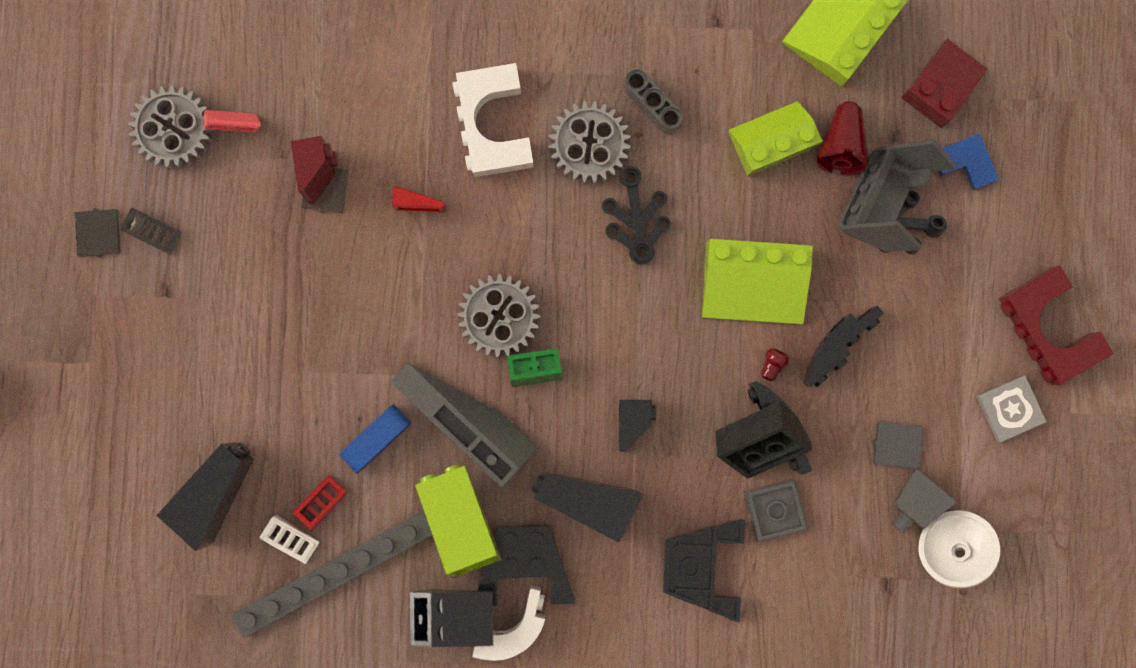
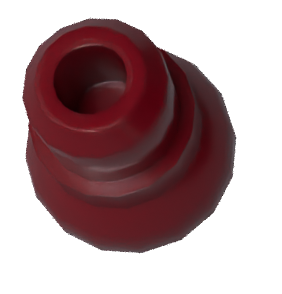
[761,348,789,381]

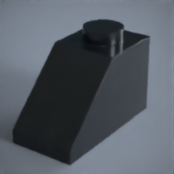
[619,400,656,452]

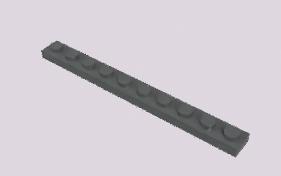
[232,510,432,638]

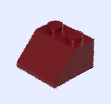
[291,136,338,204]

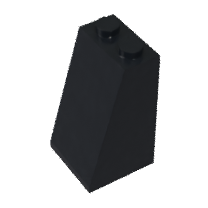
[156,442,254,551]
[532,472,643,543]

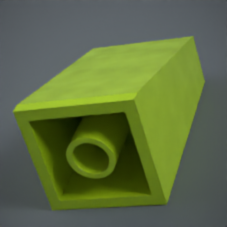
[415,464,502,579]

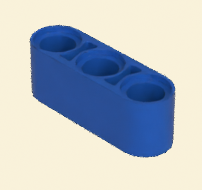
[339,404,411,474]

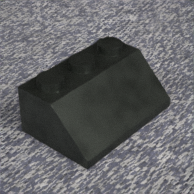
[715,401,812,479]

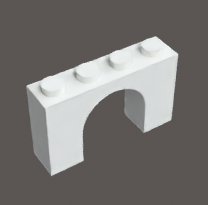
[453,63,534,177]

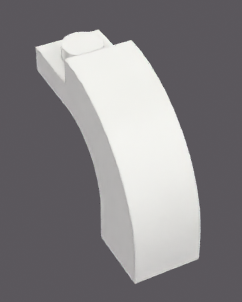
[472,585,545,661]

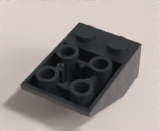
[410,589,493,647]

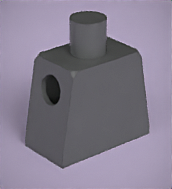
[892,469,957,533]

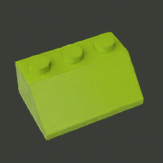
[728,101,823,177]

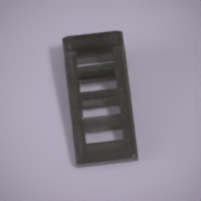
[120,208,182,255]

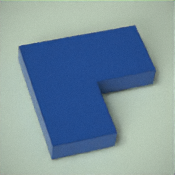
[938,133,999,190]

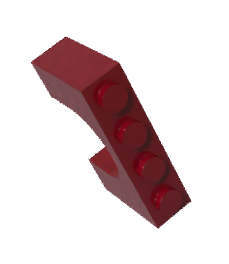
[998,265,1114,385]

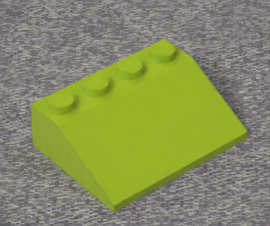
[782,0,908,87]
[702,239,813,325]

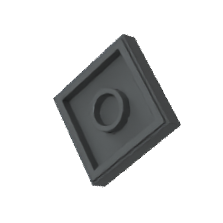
[744,479,808,542]

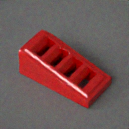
[392,186,446,212]
[292,475,347,532]

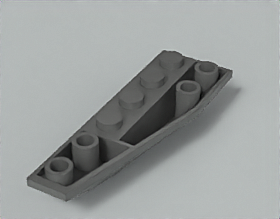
[391,363,538,487]

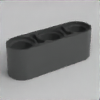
[624,69,683,134]

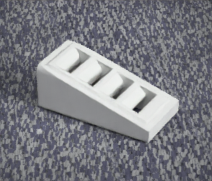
[259,515,320,564]

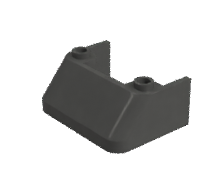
[838,139,956,252]

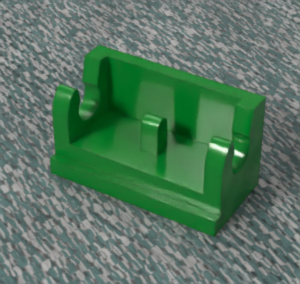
[507,348,563,387]

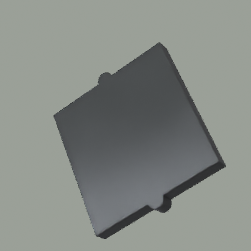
[873,422,924,469]

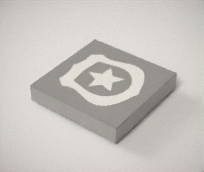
[976,375,1046,443]

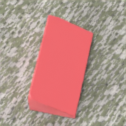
[204,110,261,133]

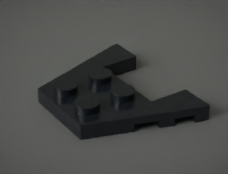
[663,519,745,622]
[478,525,575,606]

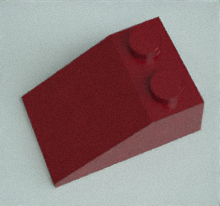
[901,39,987,128]

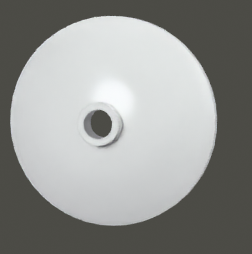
[918,510,1000,588]

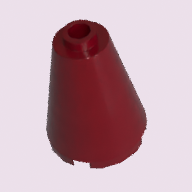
[817,101,869,175]

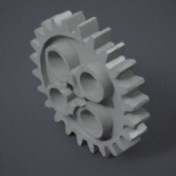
[128,85,214,169]
[549,101,631,184]
[457,274,540,358]

